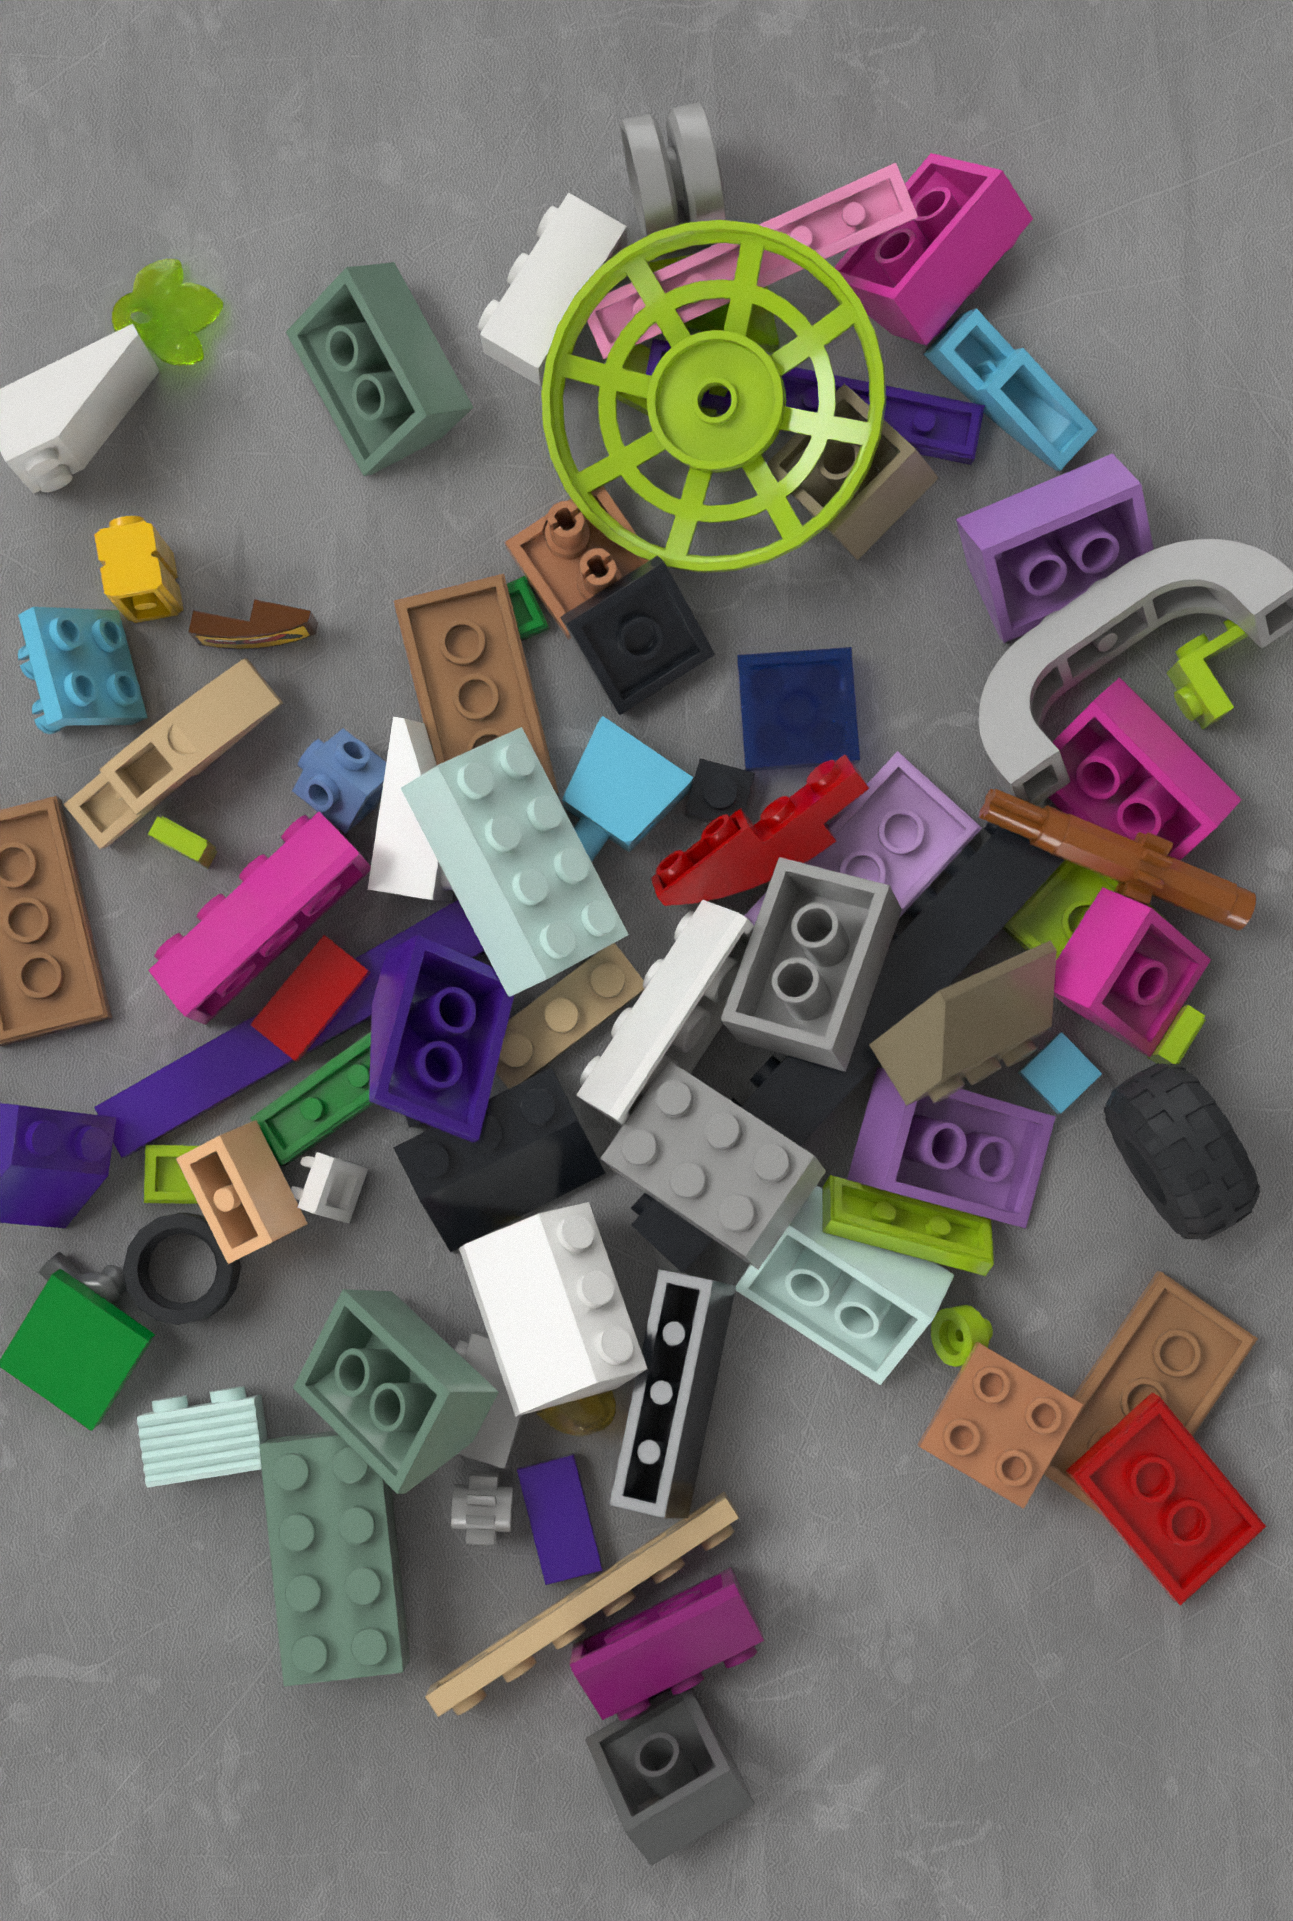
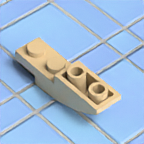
[64,658,283,849]

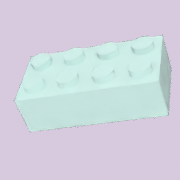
[401,727,629,997]

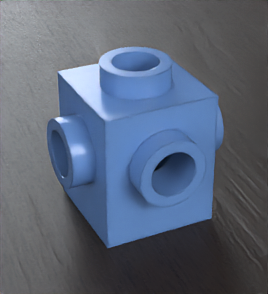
[292,728,386,834]

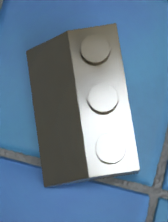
[869,941,1057,1106]

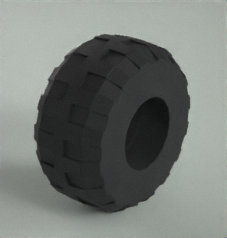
[1104,1063,1260,1241]

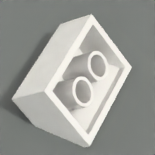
[459,1202,647,1417]

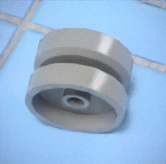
[620,102,725,238]

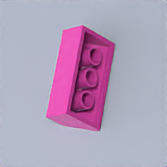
[148,811,371,1025]

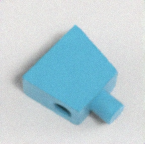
[562,716,693,862]

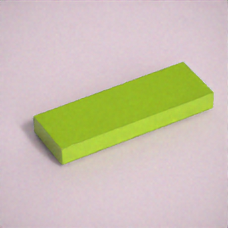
[822,1175,994,1276]

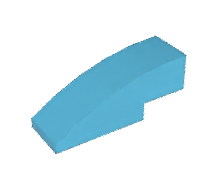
[924,309,1098,471]

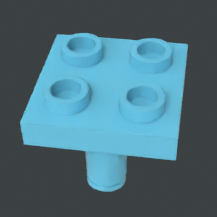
[18,607,147,734]

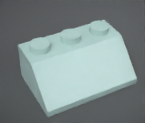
[735,1185,955,1385]

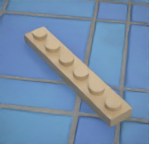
[425,1492,739,1717]

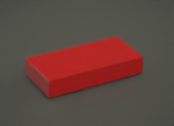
[250,935,371,1062]

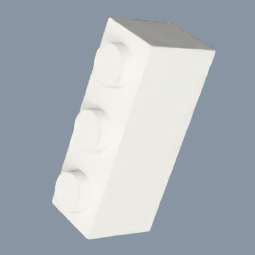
[478,192,627,386]

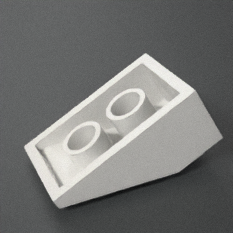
[0,324,160,494]

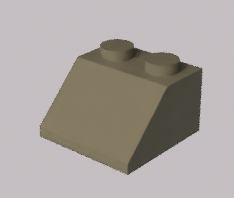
[767,383,938,560]

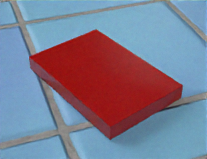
[1066,1392,1266,1606]

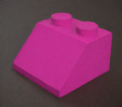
[1054,887,1211,1057]

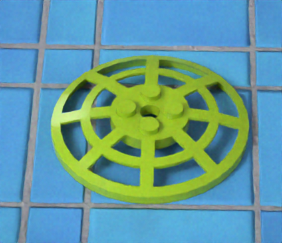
[541,220,886,573]

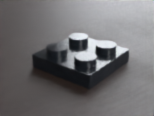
[560,556,715,716]

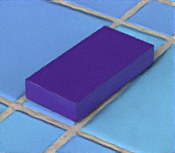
[517,1453,603,1585]

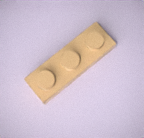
[496,943,645,1089]

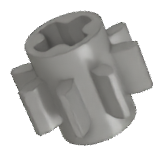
[451,1471,514,1546]

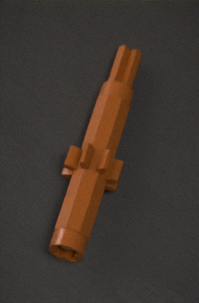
[979,788,1256,931]

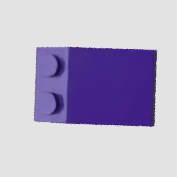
[369,935,514,1142]

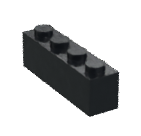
[609,1269,736,1519]

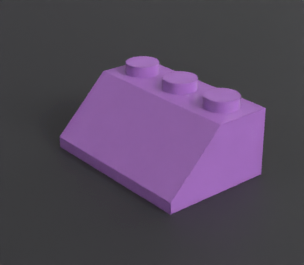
[956,453,1154,643]

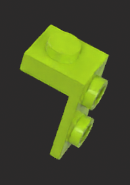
[1166,619,1248,730]

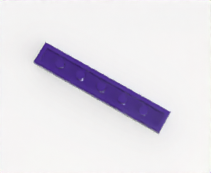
[646,338,985,465]

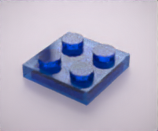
[737,647,860,771]

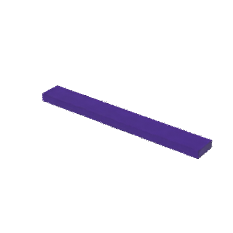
[94,900,485,1158]

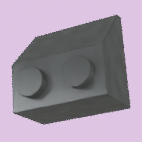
[585,1688,755,1866]

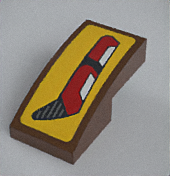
[188,599,318,649]

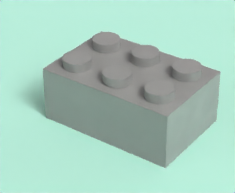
[720,857,902,1072]
[601,1060,826,1270]

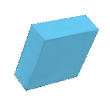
[1018,1032,1102,1114]

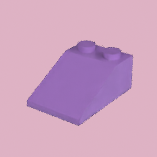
[847,1067,1055,1228]

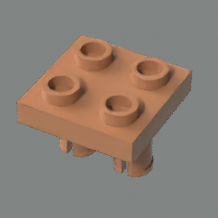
[505,486,649,640]
[917,1342,1083,1509]

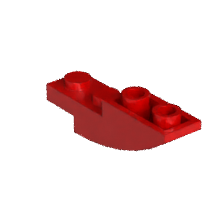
[651,754,870,906]

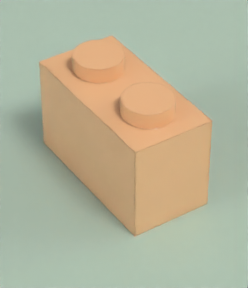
[176,1120,308,1264]

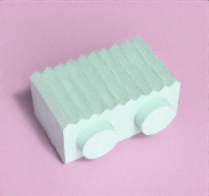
[137,1386,268,1488]

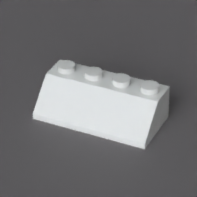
[576,900,754,1126]

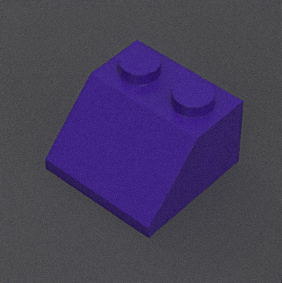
[0,1103,116,1228]

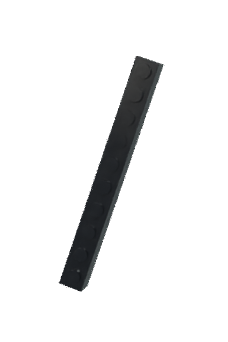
[631,822,1064,1273]

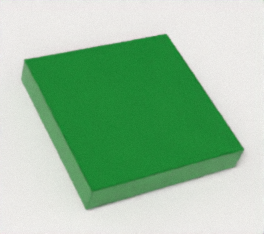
[0,1268,156,1431]

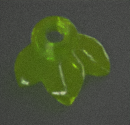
[111,258,223,366]

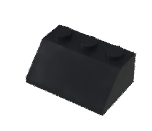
[393,1068,606,1252]

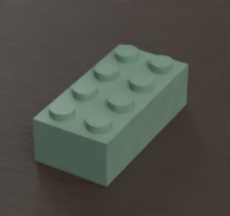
[259,1431,410,1687]

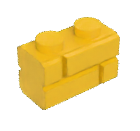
[94,516,184,623]

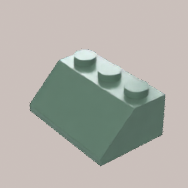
[286,262,474,476]
[293,1289,499,1494]

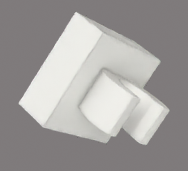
[291,1152,368,1223]

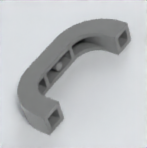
[979,539,1293,805]

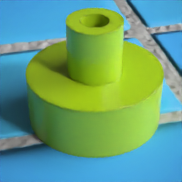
[931,1305,993,1367]

